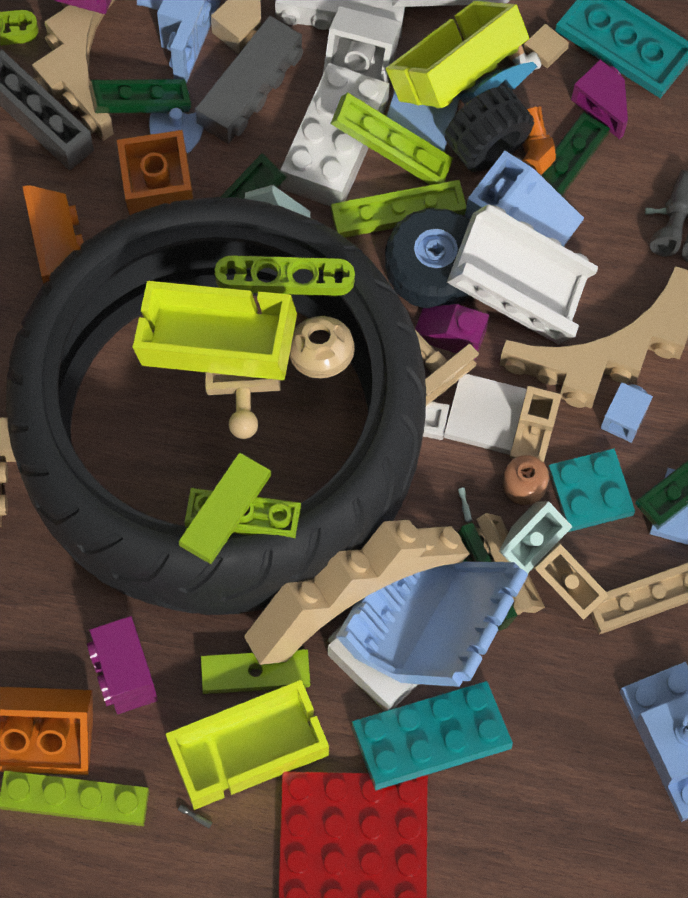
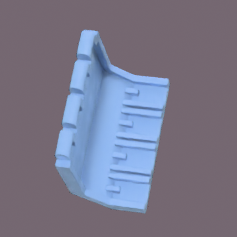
[336,562,528,687]

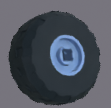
[385,208,470,309]

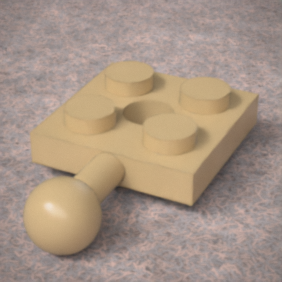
[206,372,280,439]

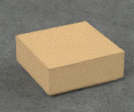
[523,24,569,68]

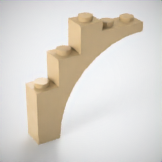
[32,0,115,141]
[499,266,688,408]
[244,520,469,665]

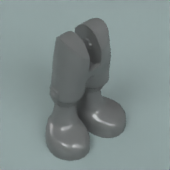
[650,170,688,262]

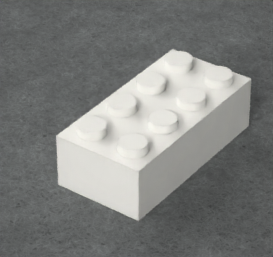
[281,62,389,206]

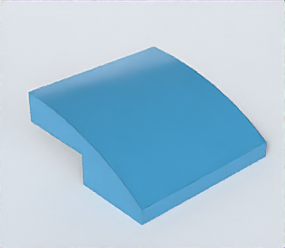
[457,62,538,105]

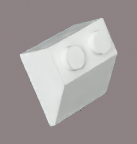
[323,6,402,83]

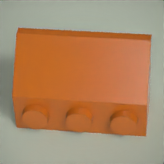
[23,185,83,284]
[0,687,93,775]

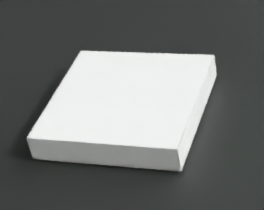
[444,374,527,455]

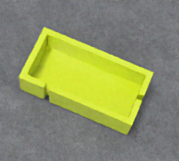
[385,1,530,108]
[133,281,297,381]
[165,680,329,810]

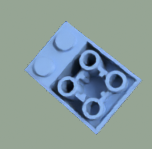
[465,150,584,247]

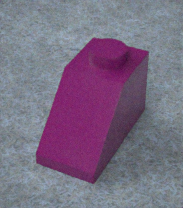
[571,59,628,140]
[415,304,489,360]

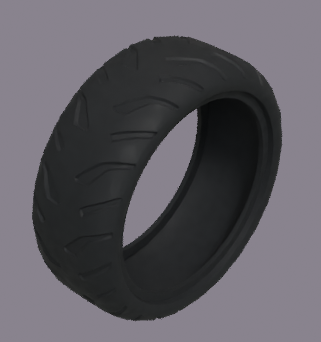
[6,197,426,615]

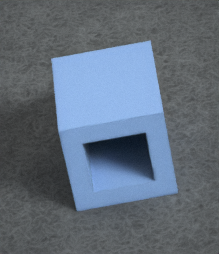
[601,382,653,443]

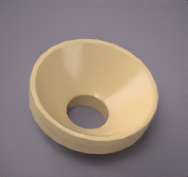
[289,316,355,378]

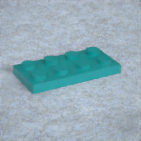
[555,0,688,99]
[352,681,513,791]

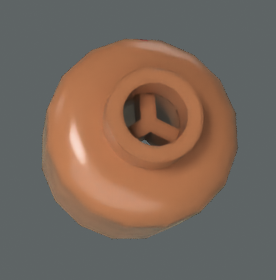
[502,455,549,505]

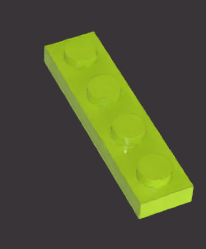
[331,92,453,185]
[331,180,466,238]
[0,770,149,826]

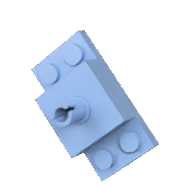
[137,0,221,84]
[620,662,688,822]

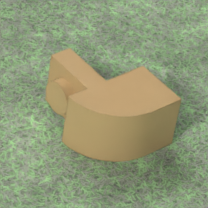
[510,386,562,462]

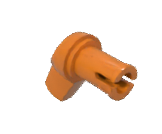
[522,106,556,175]

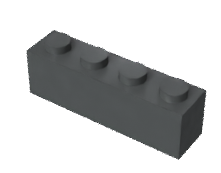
[195,16,303,144]
[0,49,94,171]

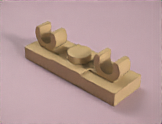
[476,513,545,615]

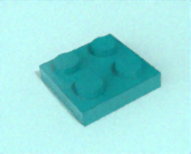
[548,448,635,532]

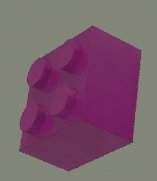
[86,616,158,715]

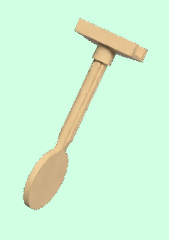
[415,330,479,406]

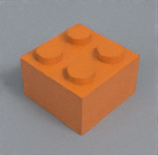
[117,130,194,215]

